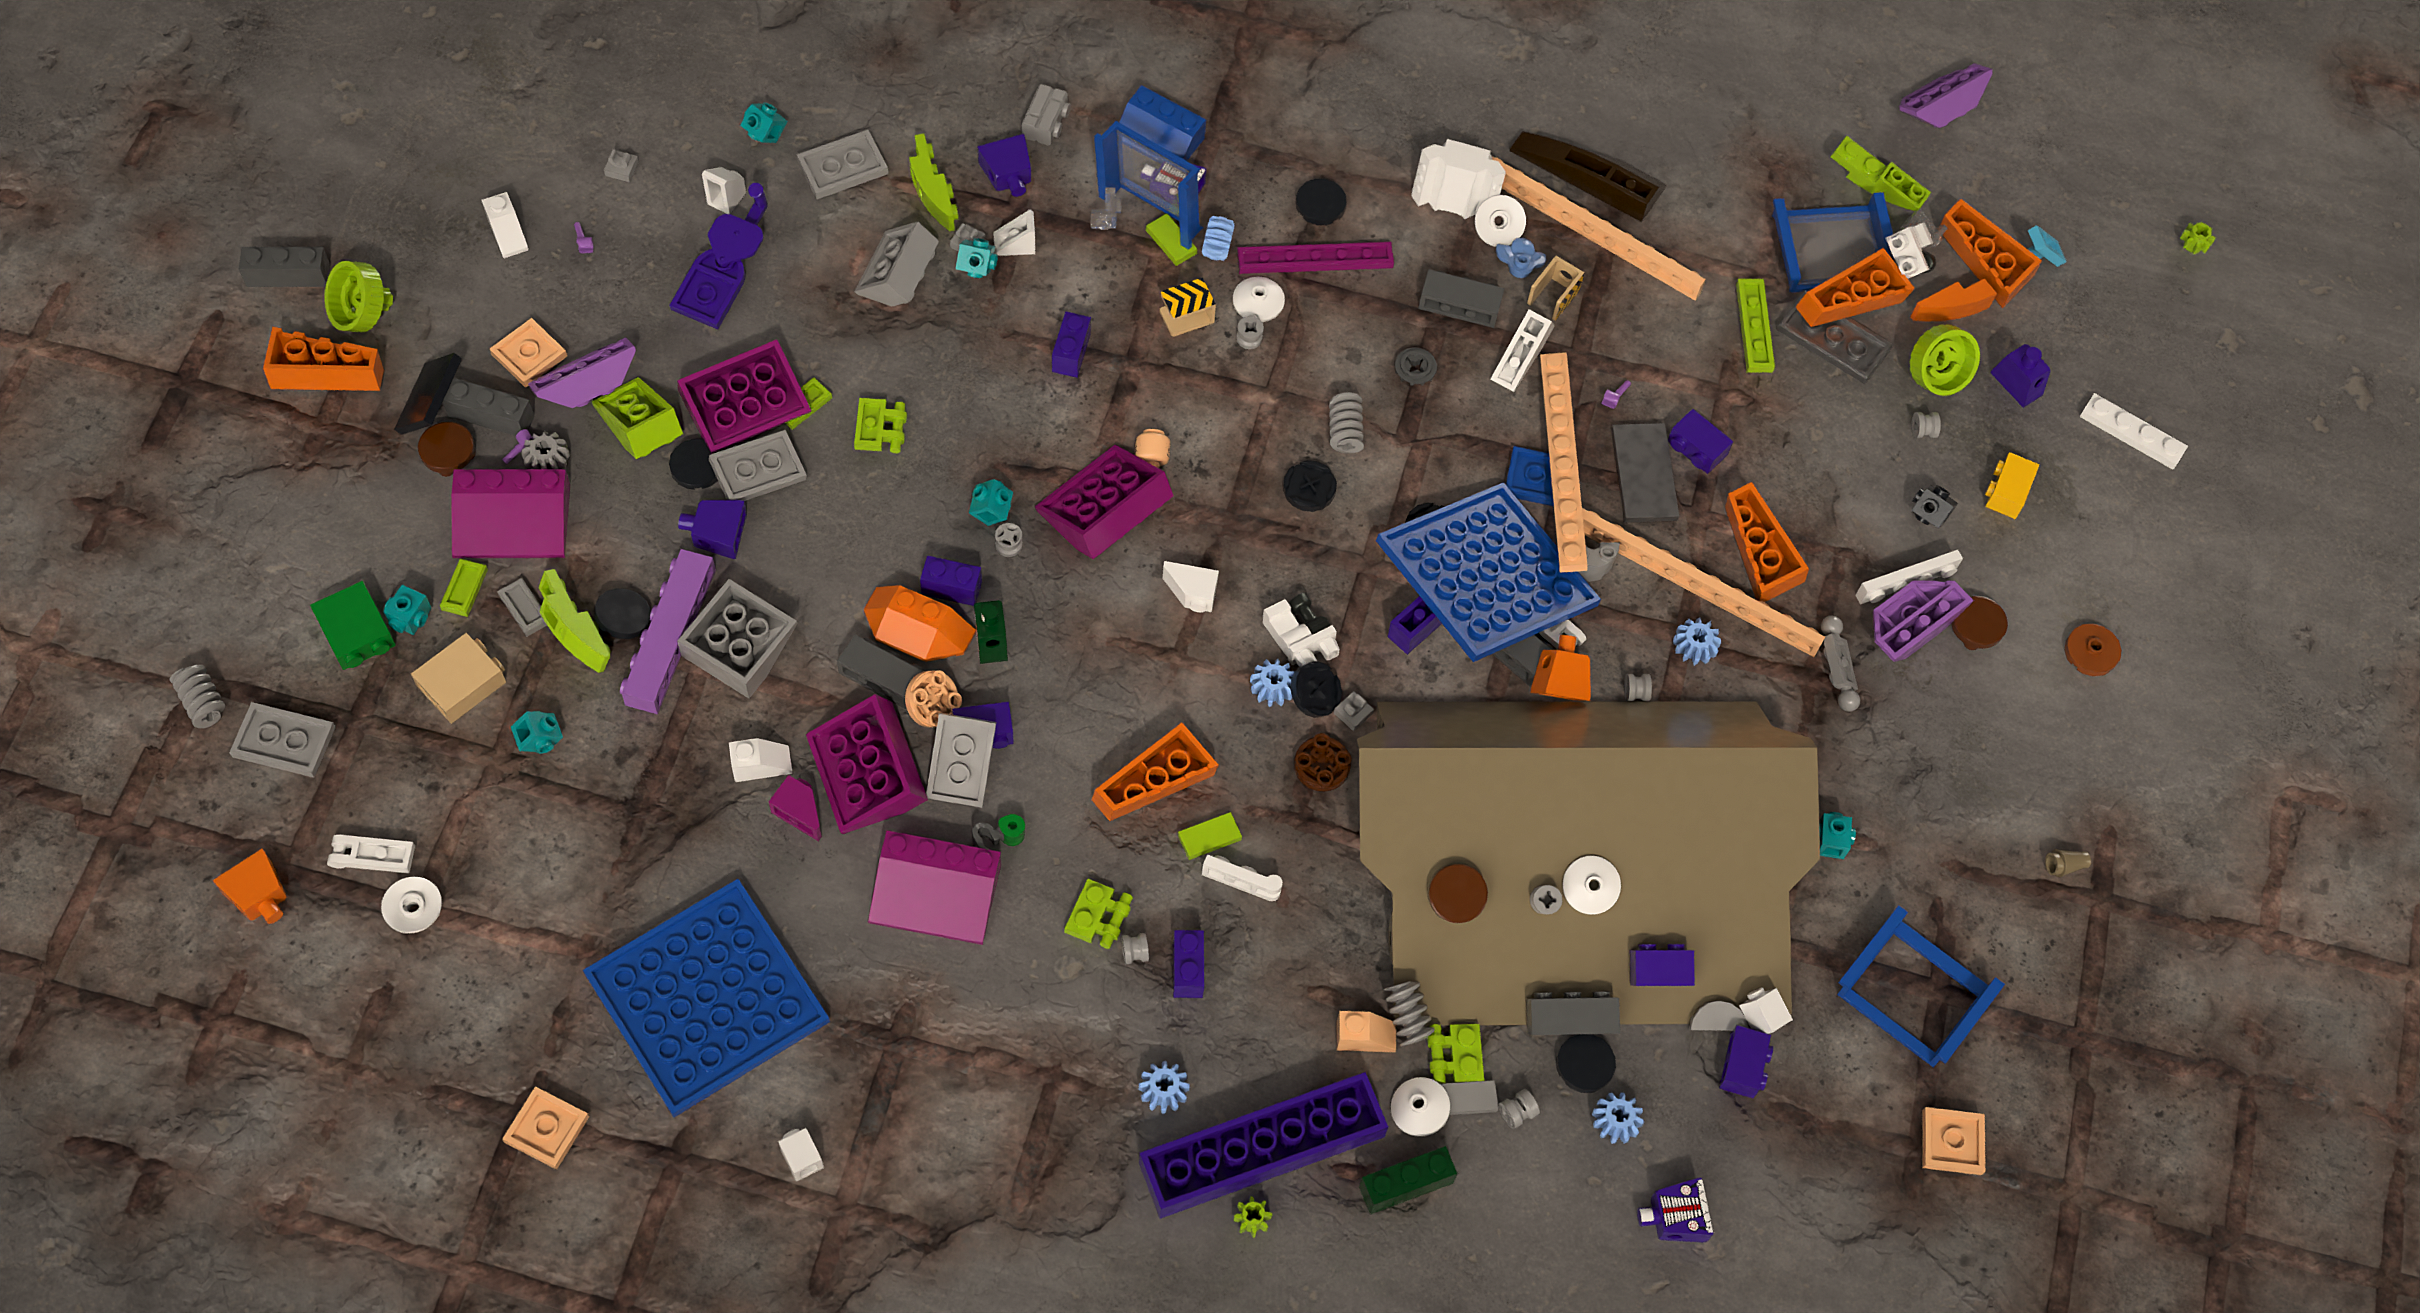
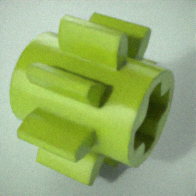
[2180,222,2216,254]
[1233,1196,1272,1238]

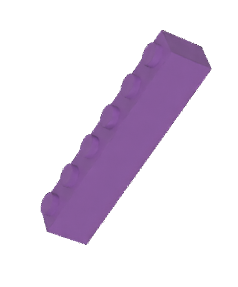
[620,549,716,714]

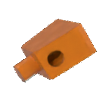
[1530,635,1591,701]
[213,849,287,924]

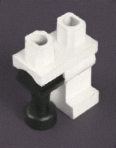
[1886,222,1936,279]
[1263,593,1340,667]

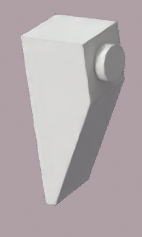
[1491,310,1554,392]

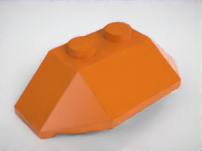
[864,585,976,662]

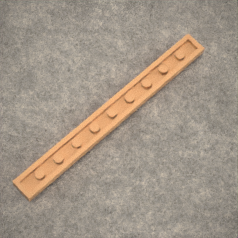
[1492,156,1706,300]
[1540,352,1587,573]
[1582,508,1825,657]

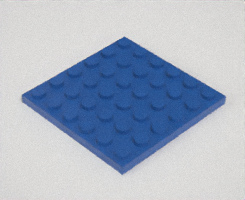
[1376,482,1601,662]
[583,879,830,1118]

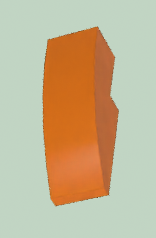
[1910,278,1997,322]

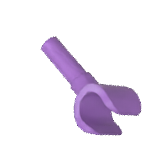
[574,222,593,253]
[1601,380,1631,408]
[502,429,533,464]

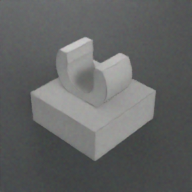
[604,149,639,182]
[950,223,986,251]
[1334,691,1374,731]

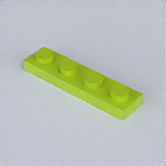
[1736,279,1775,373]

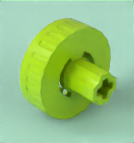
[324,261,393,332]
[1910,324,1980,396]

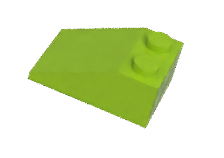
[591,377,683,459]

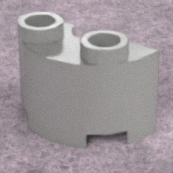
[1578,542,1620,582]

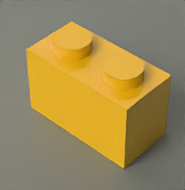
[1985,452,2040,519]

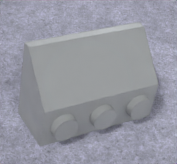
[854,221,939,307]

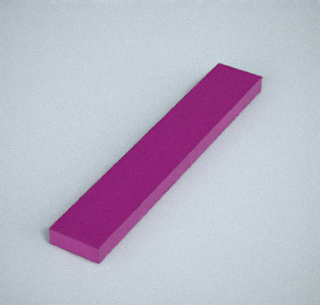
[1237,242,1394,274]

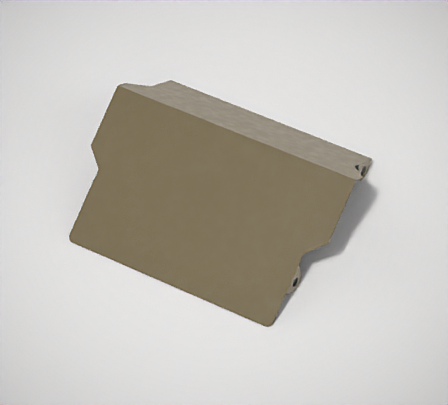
[1357,701,1820,1026]

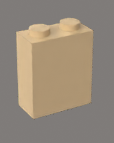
[411,633,506,724]

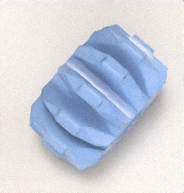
[1202,216,1235,261]
[1673,617,1721,666]
[1250,659,1295,707]
[1138,1061,1190,1114]
[1592,1092,1644,1144]

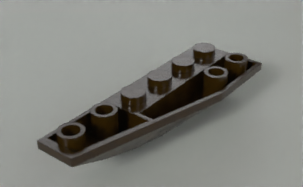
[1510,131,1666,222]

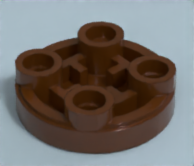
[418,422,476,477]
[1951,596,2008,650]
[1294,733,1352,791]
[1428,864,1488,923]

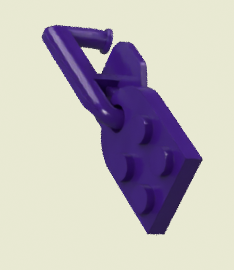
[669,182,768,330]

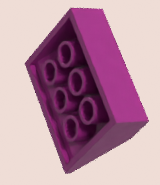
[677,339,811,454]
[1035,445,1174,559]
[451,469,571,558]
[806,694,928,834]
[868,830,1001,945]

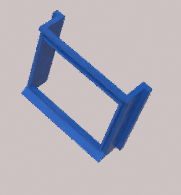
[1837,905,2005,1067]

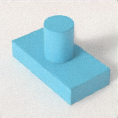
[2028,225,2067,267]

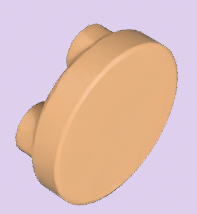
[905,670,962,727]

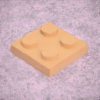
[490,318,567,388]
[502,1087,589,1170]
[1922,1107,1985,1175]

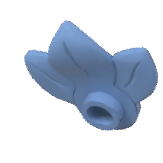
[1496,237,1546,278]

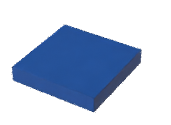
[1506,446,1554,506]

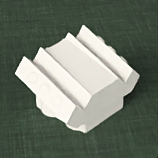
[1411,139,1506,219]

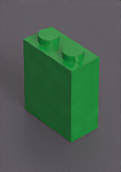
[310,581,396,670]

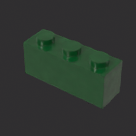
[1359,1146,1458,1215]

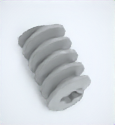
[1329,392,1364,454]
[169,665,226,728]
[1383,981,1435,1047]

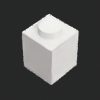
[1739,987,1793,1034]
[778,1128,824,1182]

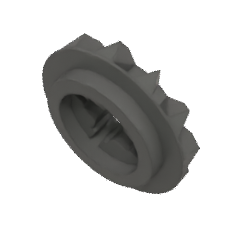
[1395,348,1437,386]

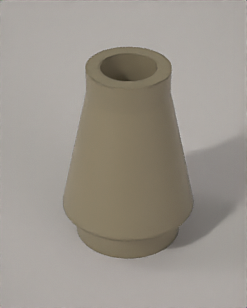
[2045,849,2091,877]

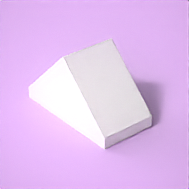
[993,210,1035,256]

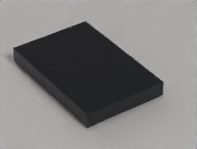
[394,353,462,435]

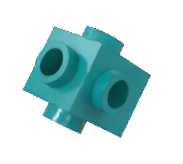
[740,102,788,143]
[956,238,998,278]
[969,479,1013,526]
[383,585,432,635]
[511,711,563,754]
[1819,812,1856,859]

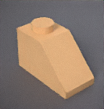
[1336,1011,1396,1052]

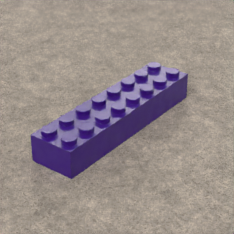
[1139,1072,1388,1219]

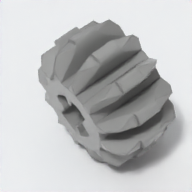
[521,430,570,469]

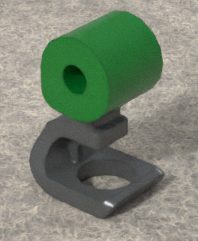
[972,814,1025,849]

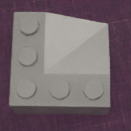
[677,579,798,698]

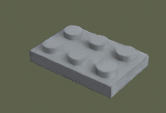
[797,130,889,199]
[709,430,807,501]
[229,702,336,778]
[926,713,997,808]

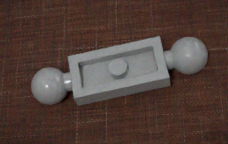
[1821,615,1860,712]

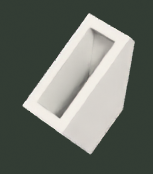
[702,167,746,214]
[482,192,529,259]
[1163,561,1219,612]
[729,738,793,782]

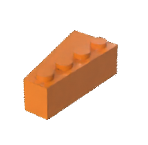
[1938,199,2042,308]
[1796,248,1915,327]
[263,326,384,391]
[1725,482,1809,602]
[1092,723,1219,821]

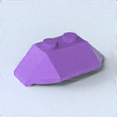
[1899,63,1993,128]
[528,338,636,408]
[1872,581,1973,662]

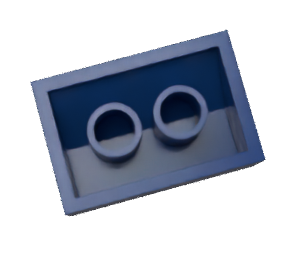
[1119,85,1206,164]

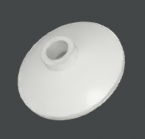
[1475,195,1526,247]
[1233,277,1285,322]
[1562,856,1621,914]
[381,877,442,933]
[1391,1077,1450,1137]

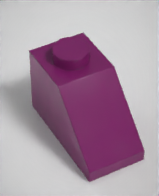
[769,775,822,842]

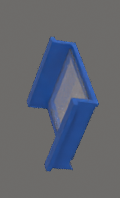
[1094,121,1204,250]
[1772,192,1896,293]

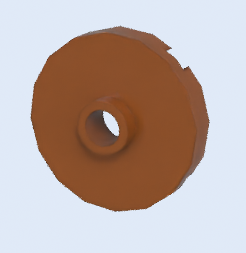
[2064,624,2122,676]

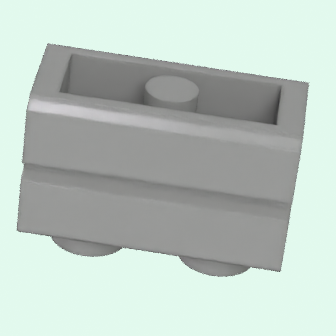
[1022,84,1071,146]

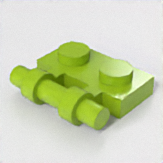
[854,398,907,454]
[1064,879,1133,949]
[1427,1024,1484,1084]

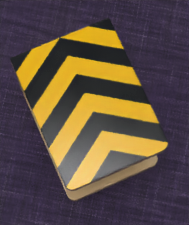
[1527,256,1584,321]
[1160,277,1216,336]

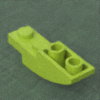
[909,133,958,231]
[1830,136,1931,212]
[538,569,610,673]

